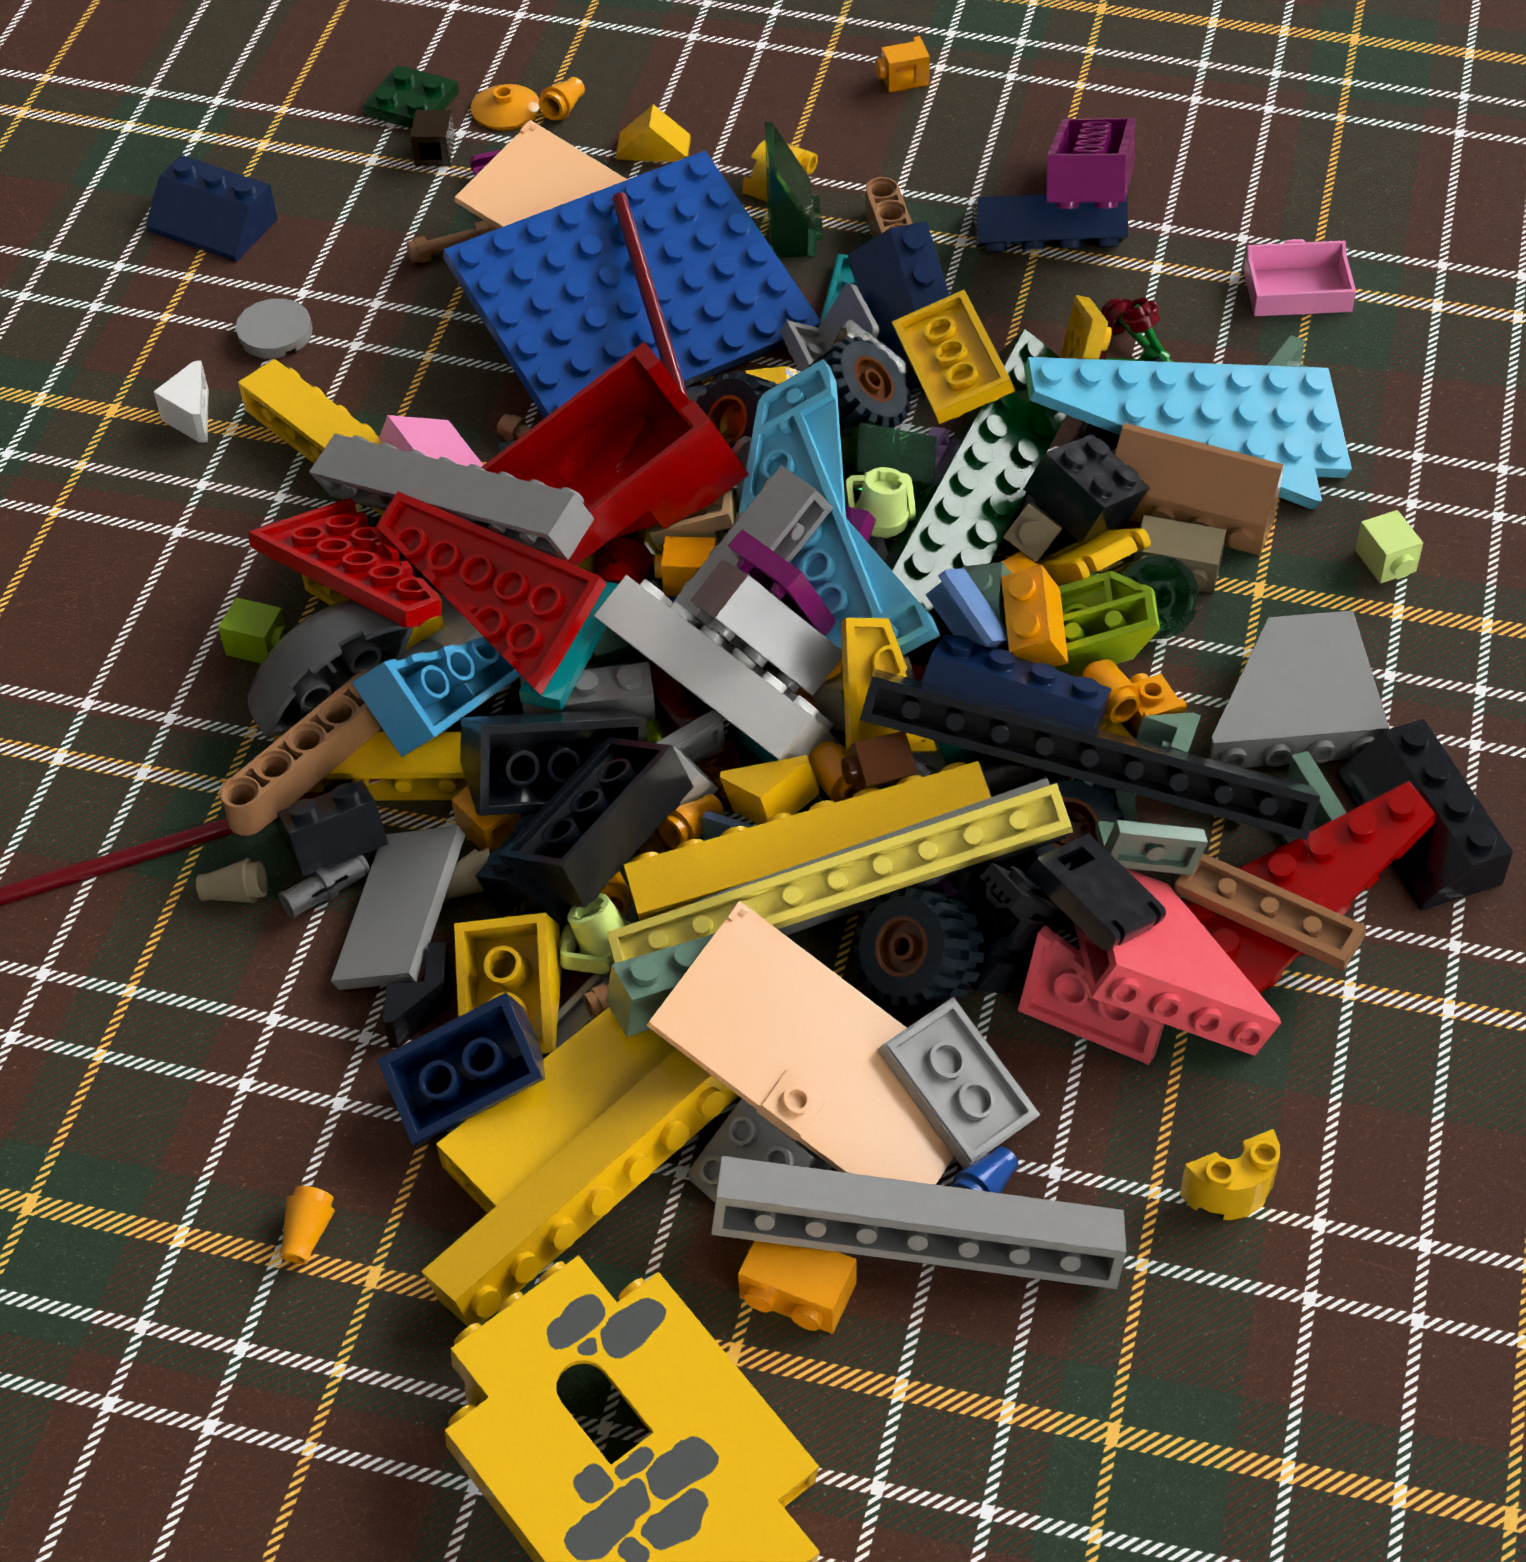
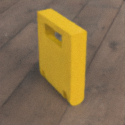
[1034,528,1151,585]

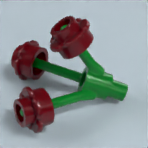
[1099,298,1174,362]

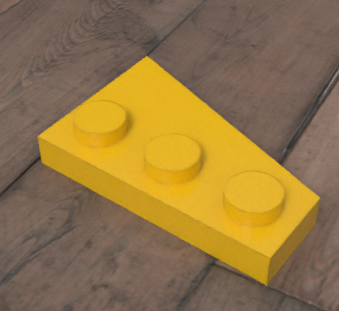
[1059,295,1112,359]
[841,618,937,754]

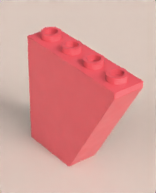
[1074,868,1281,1056]

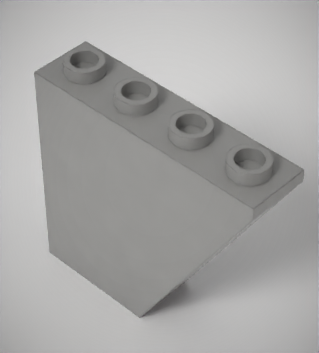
[1208,610,1389,768]

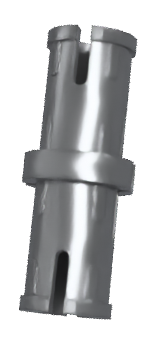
[278,854,370,919]

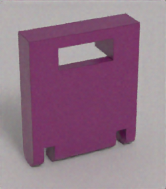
[728,529,836,636]

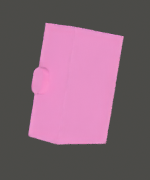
[1244,239,1356,316]
[378,415,484,467]

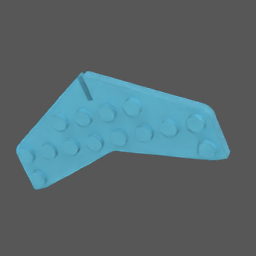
[738,359,940,655]

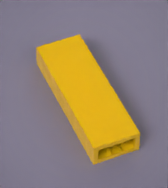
[436,1007,676,1214]

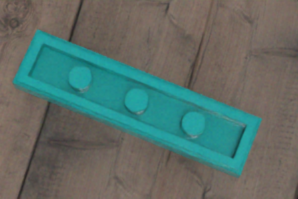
[519,581,618,711]

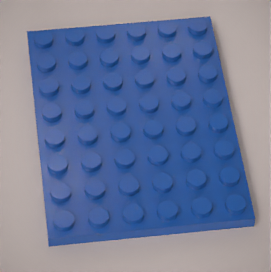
[443,150,821,419]

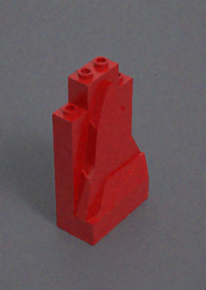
[481,342,749,566]

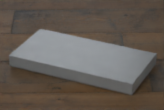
[331,825,466,990]

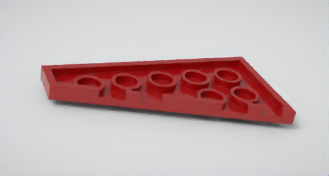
[376,491,606,696]
[248,497,442,628]
[1180,781,1435,994]

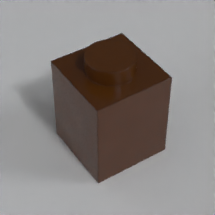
[841,731,918,794]

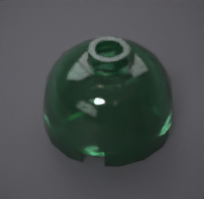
[1119,555,1199,639]

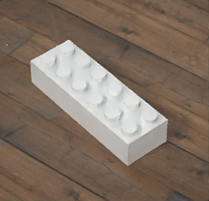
[594,575,841,760]

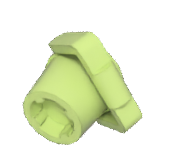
[844,467,916,538]
[559,893,631,974]

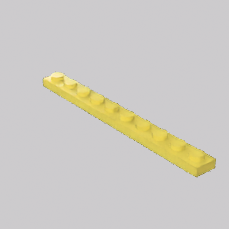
[607,783,1073,963]

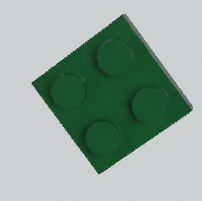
[363,65,459,129]

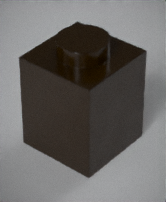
[410,110,455,166]

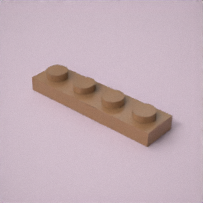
[1175,853,1366,971]

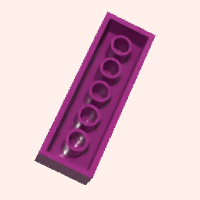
[1047,118,1135,209]

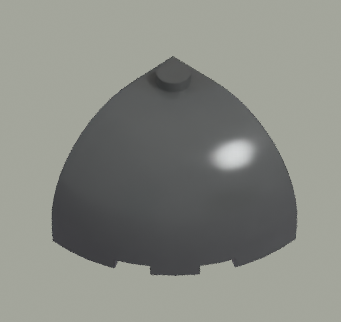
[248,599,413,737]

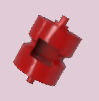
[594,537,652,585]

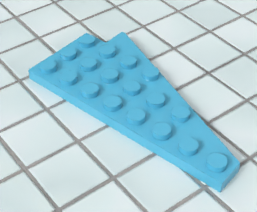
[1024,357,1352,509]

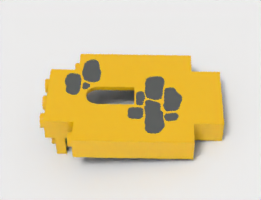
[445,1255,820,1562]

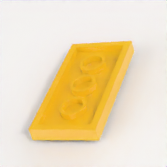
[892,290,1015,425]

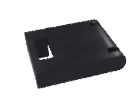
[1025,834,1166,951]

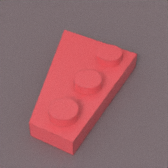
[1018,925,1164,1065]

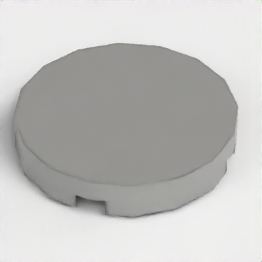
[235,299,313,359]

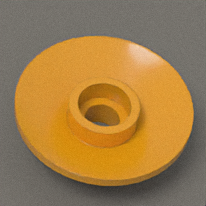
[471,84,540,131]

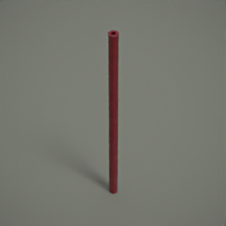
[612,192,689,398]
[0,779,381,906]

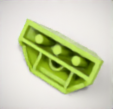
[1054,571,1160,675]

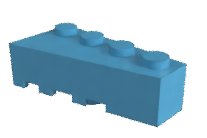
[352,637,521,757]

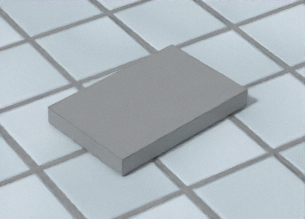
[877,997,1040,1169]

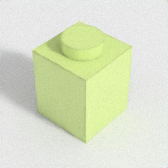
[1355,510,1423,584]

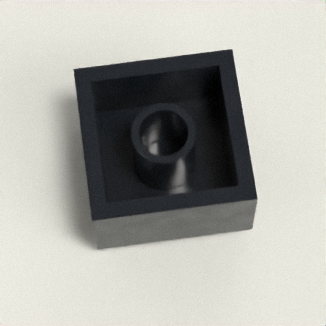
[1023,434,1150,544]

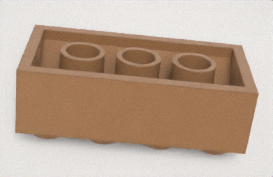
[1115,423,1284,556]

